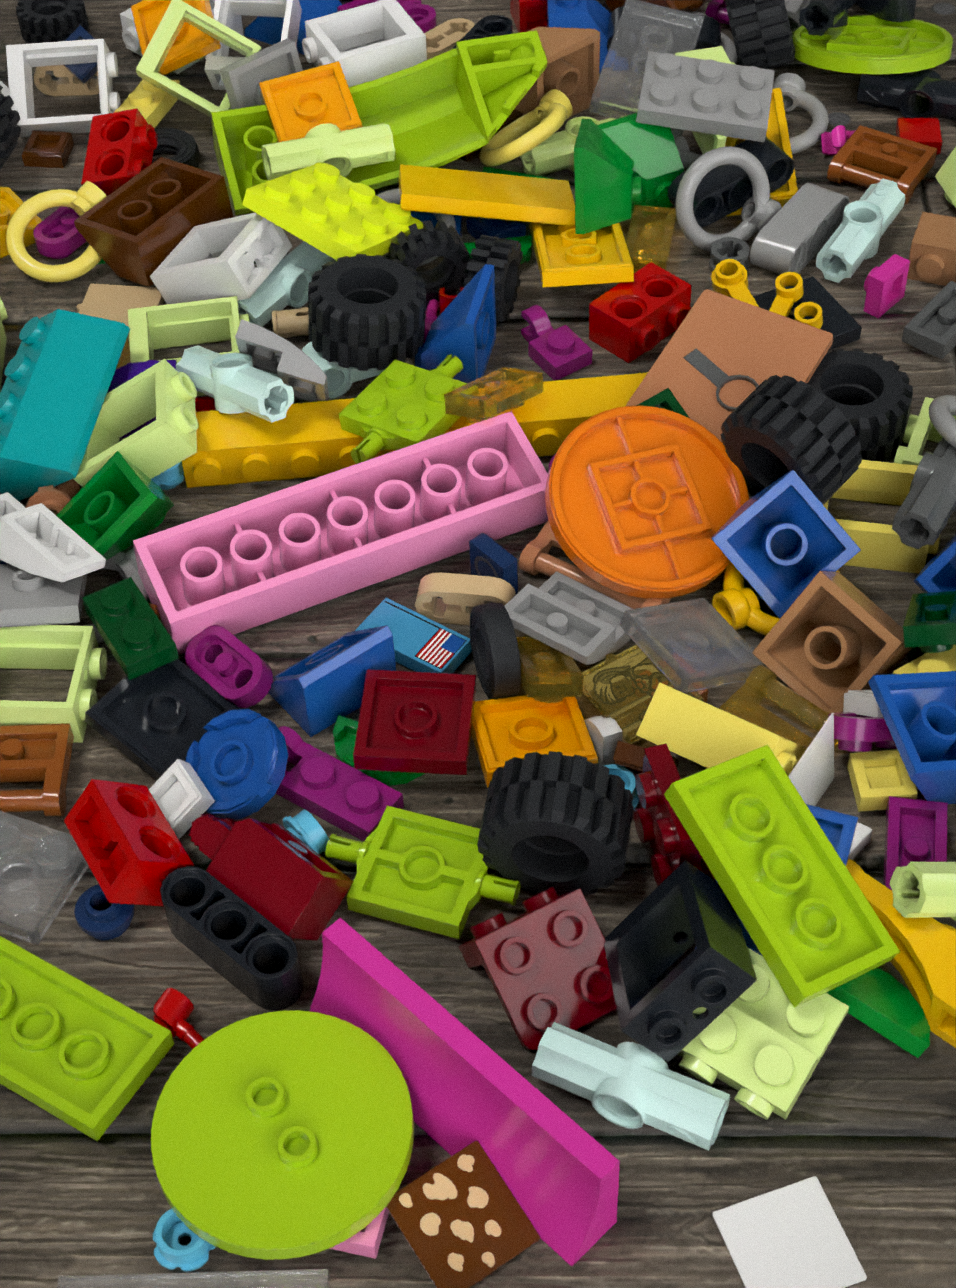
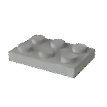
[636,51,775,142]

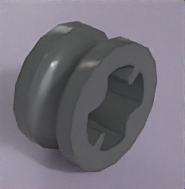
[709,237,750,272]

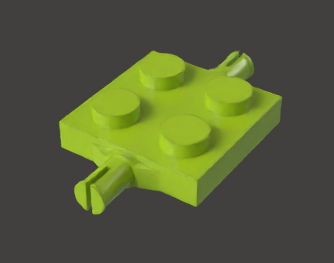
[339,354,476,464]
[325,806,521,939]

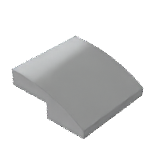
[235,319,329,402]
[504,571,643,665]

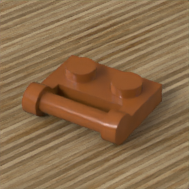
[827,125,937,204]
[0,724,74,817]

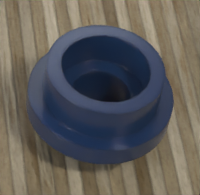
[74,884,135,940]

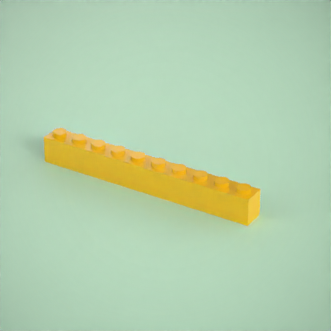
[182,372,648,488]

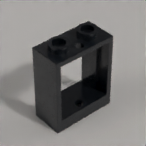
[604,860,757,1062]

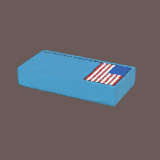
[355,598,472,674]

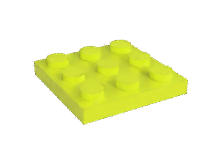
[242,163,423,260]

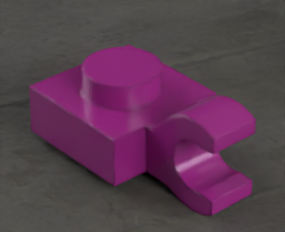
[521,305,593,381]

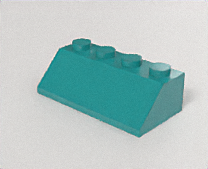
[0,309,130,501]

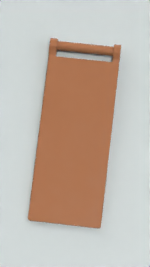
[518,289,833,628]

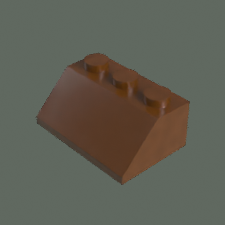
[74,157,234,287]

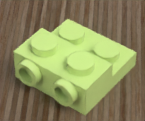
[678,947,849,1120]

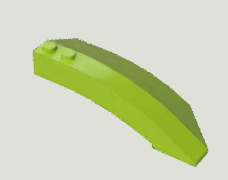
[211,30,548,216]

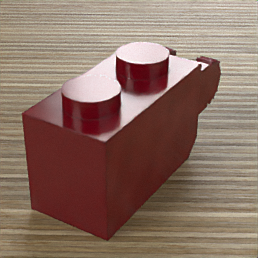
[189,814,354,941]

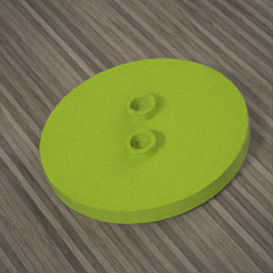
[792,15,953,74]
[151,1010,414,1260]

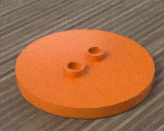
[545,406,749,598]

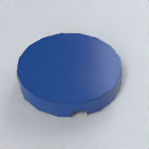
[185,709,288,820]

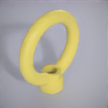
[479,89,573,167]
[6,181,107,283]

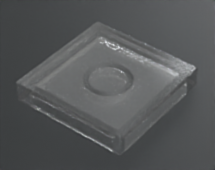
[619,598,766,693]

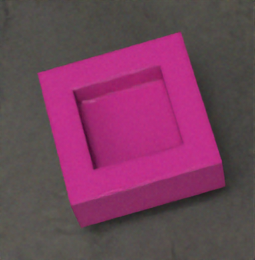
[864,254,910,319]

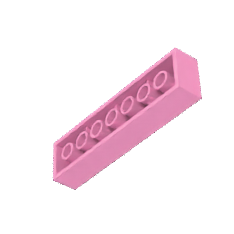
[133,411,548,655]

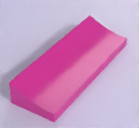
[309,918,620,1267]

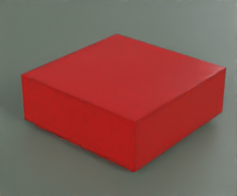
[896,118,942,155]

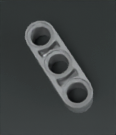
[750,182,849,275]

